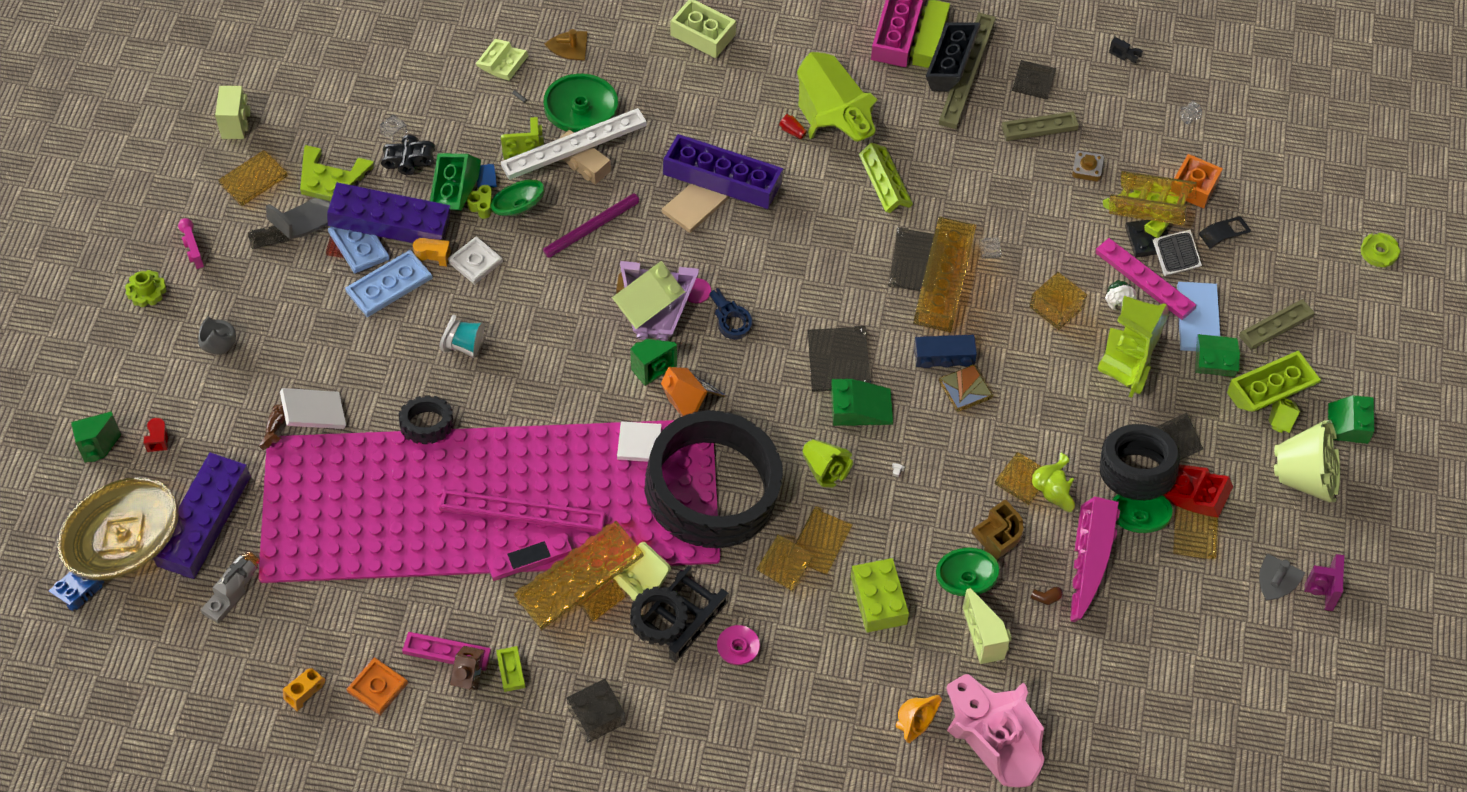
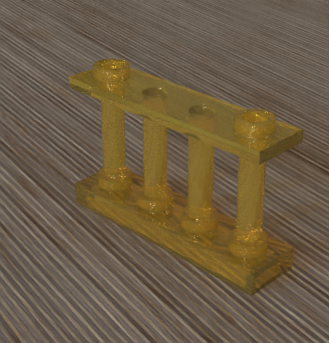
[1109,171,1197,225]

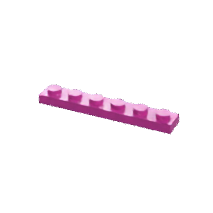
[1095,238,1196,320]

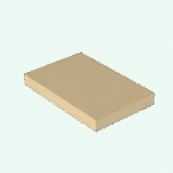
[662,184,728,233]

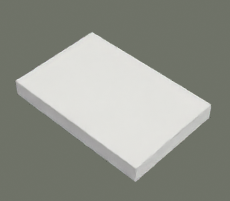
[280,388,346,429]

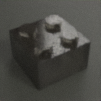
[566,679,626,743]

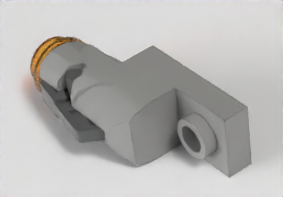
[201,551,260,624]

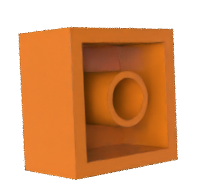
[1170,154,1223,209]

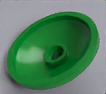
[490,180,545,217]
[1112,494,1173,533]
[936,548,999,597]

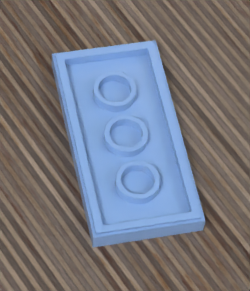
[345,249,433,317]
[1177,282,1220,351]

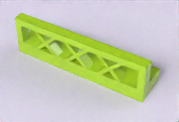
[859,143,913,213]

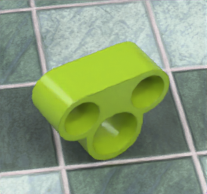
[467,185,492,219]

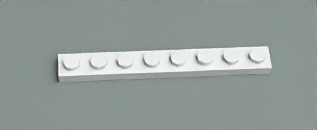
[501,108,646,180]

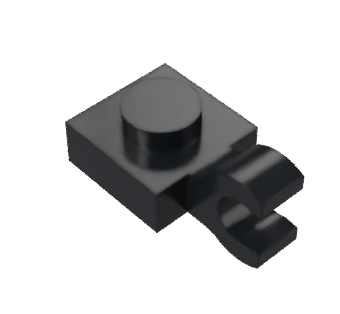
[1109,37,1143,63]

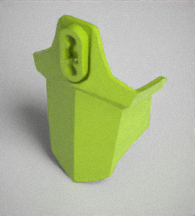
[797,52,878,142]
[1097,296,1169,398]

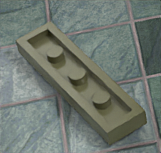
[1001,111,1079,141]
[1239,299,1315,350]

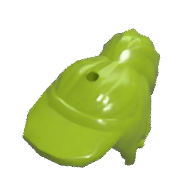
[1032,452,1075,512]

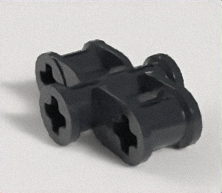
[381,135,436,175]

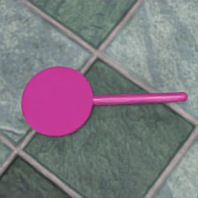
[687,278,711,304]

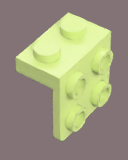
[610,542,671,601]

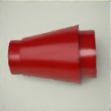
[779,114,807,140]

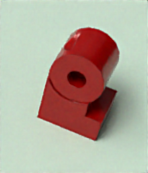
[144,418,168,452]

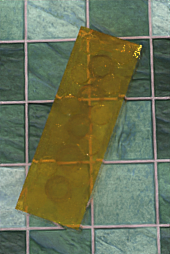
[913,216,976,333]

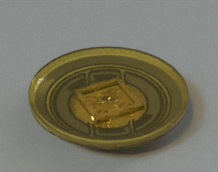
[57,477,179,580]

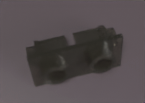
[248,226,290,249]

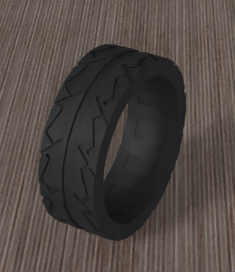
[644,410,783,549]

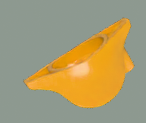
[896,695,942,743]

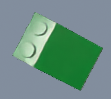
[430,153,481,210]
[831,379,893,426]

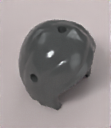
[198,316,236,355]

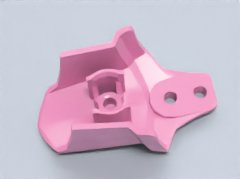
[946,674,1044,787]

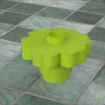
[125,270,167,307]

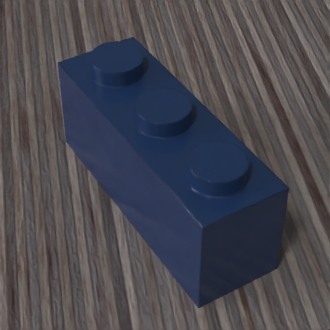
[914,334,977,368]

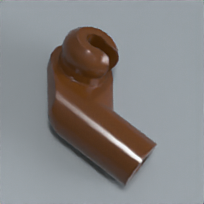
[1030,586,1062,605]

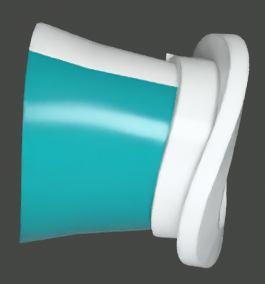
[440,314,484,358]

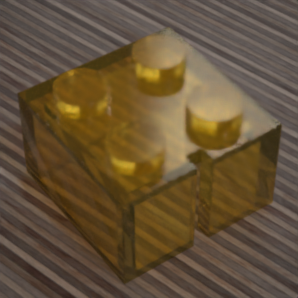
[1029,272,1088,330]

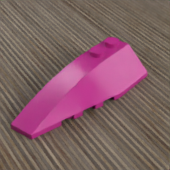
[1070,496,1120,622]

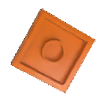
[346,657,408,715]

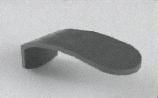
[266,197,331,239]

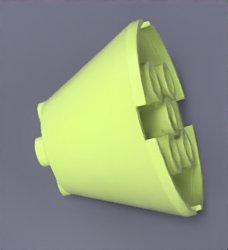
[1274,420,1340,502]

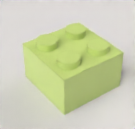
[215,86,250,139]

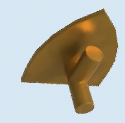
[544,29,588,61]

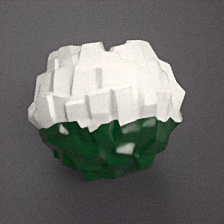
[1105,280,1137,310]

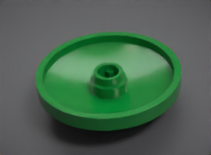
[543,73,618,133]

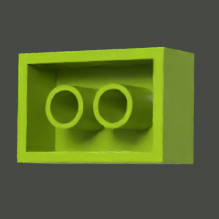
[850,558,909,633]

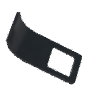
[1199,216,1251,249]

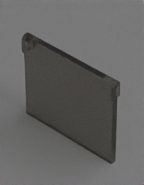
[888,227,954,295]
[807,326,871,392]

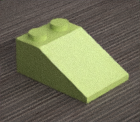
[612,261,685,329]
[963,588,1011,664]

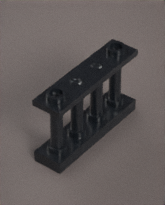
[637,565,729,663]

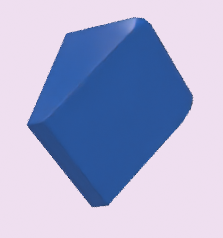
[477,164,497,189]

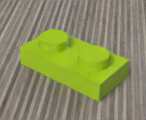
[496,646,525,692]

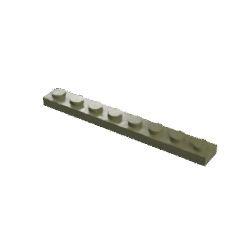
[938,12,996,129]

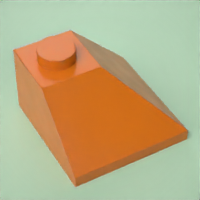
[661,367,707,416]

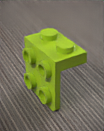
[501,117,544,160]

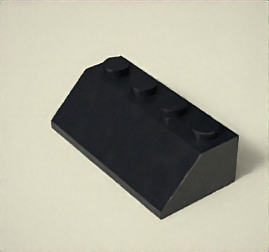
[926,22,981,92]

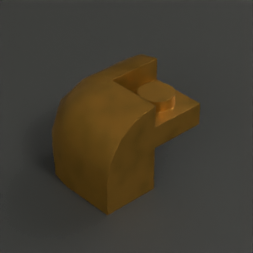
[971,499,1024,559]

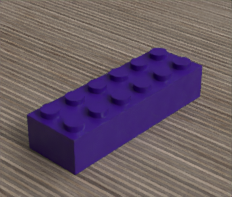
[663,134,783,209]
[327,182,450,243]
[153,452,251,579]

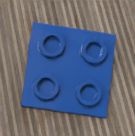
[49,563,104,611]

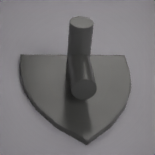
[1259,553,1306,601]

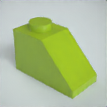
[1268,398,1300,433]

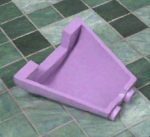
[620,261,699,341]

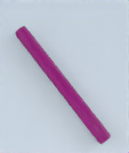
[543,193,639,258]

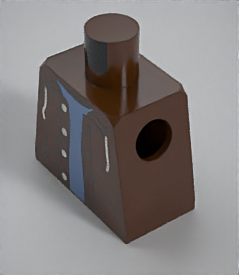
[450,646,485,690]

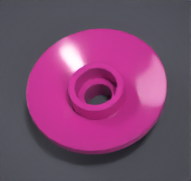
[717,625,760,665]

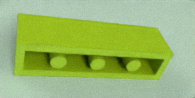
[910,0,950,68]

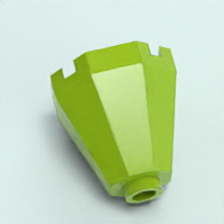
[802,439,853,488]

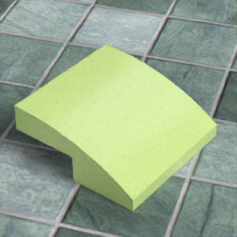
[476,39,529,81]

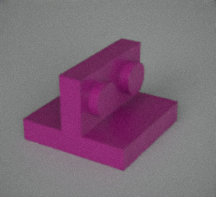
[1304,554,1345,611]

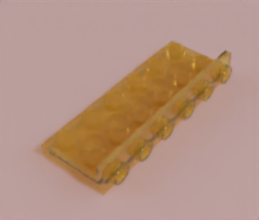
[514,521,644,631]

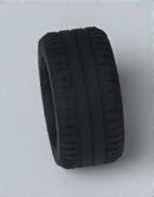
[1099,424,1181,500]

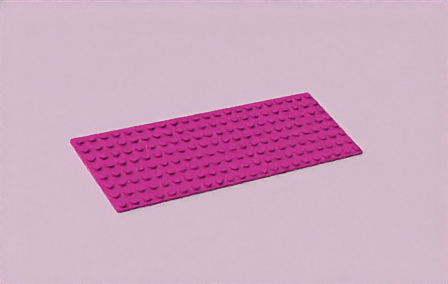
[259,420,720,583]

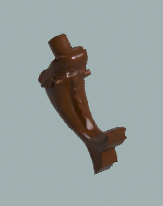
[258,403,286,450]

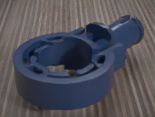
[709,288,752,340]

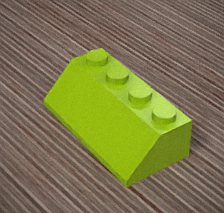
[1227,350,1321,412]

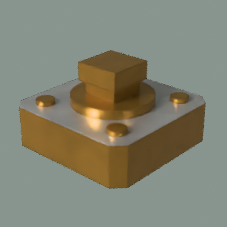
[1072,151,1104,182]

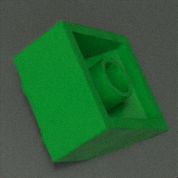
[1195,334,1240,377]
[630,339,677,386]
[1327,395,1374,444]
[71,411,121,463]

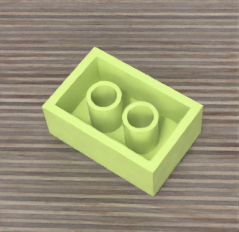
[670,0,736,58]

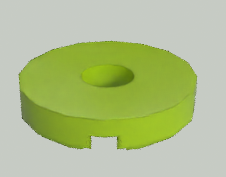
[1360,233,1400,267]

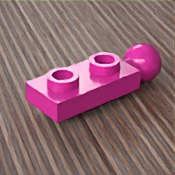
[178,218,204,269]

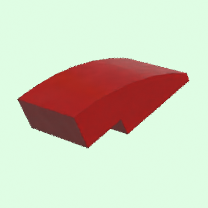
[1162,464,1233,518]

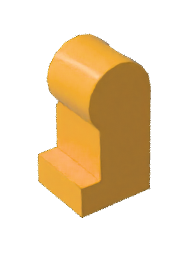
[413,238,451,267]
[282,668,325,711]

